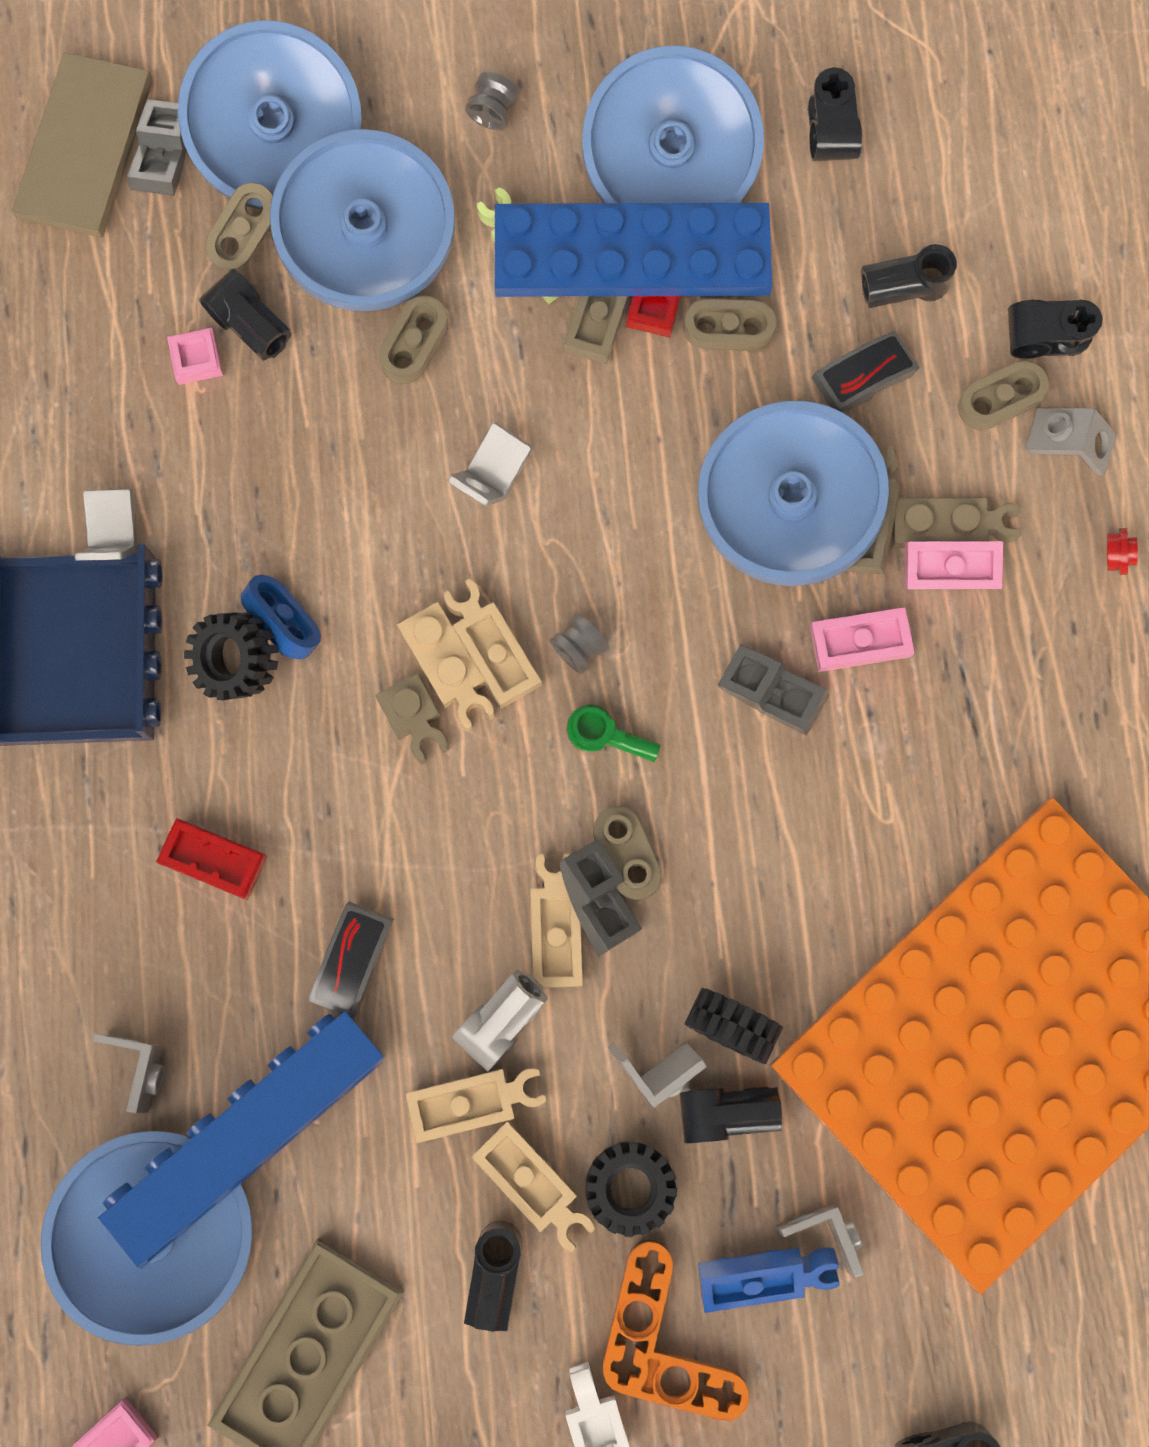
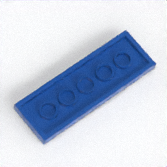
[495,203,772,297]

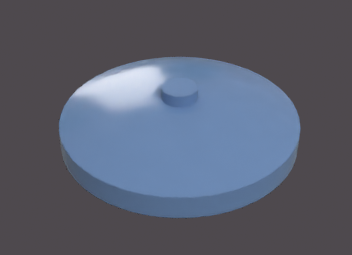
[178,20,362,210]
[582,46,764,203]
[270,129,455,311]
[698,401,889,586]
[40,1131,252,1346]

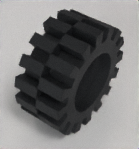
[184,612,279,701]
[684,987,783,1064]
[585,1141,677,1237]

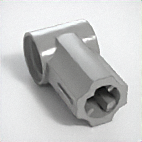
[452,970,548,1072]

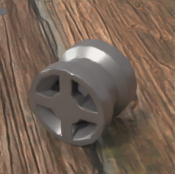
[465,72,519,130]
[549,614,609,674]

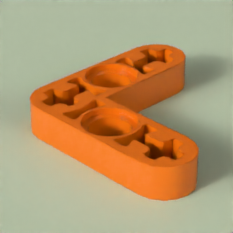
[602,1240,749,1421]

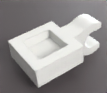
[565,1362,630,1447]

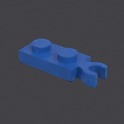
[698,1247,840,1313]

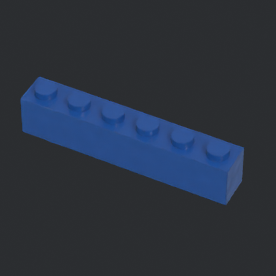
[97,1011,384,1269]

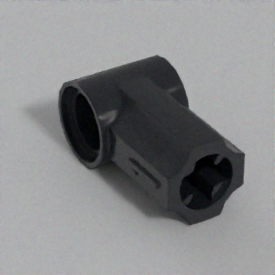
[861,244,957,308]
[199,269,292,361]
[680,1087,782,1143]
[464,1221,523,1332]

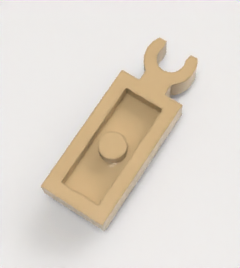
[444,578,542,709]
[397,602,495,732]
[530,853,583,988]
[405,1068,547,1144]
[471,1121,595,1253]

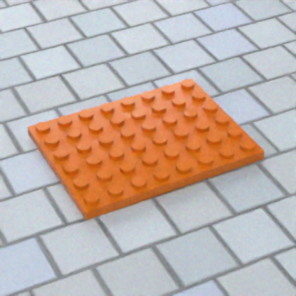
[769,797,1149,1295]

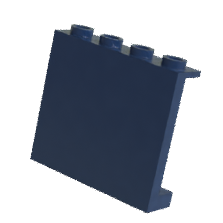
[0,544,163,746]

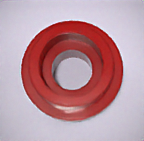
[1107,528,1138,575]

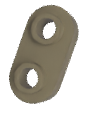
[206,183,273,269]
[379,296,448,384]
[684,299,777,351]
[958,361,1049,430]
[593,806,661,901]

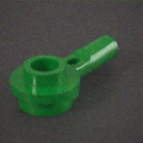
[566,705,661,762]

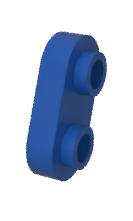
[241,575,321,659]

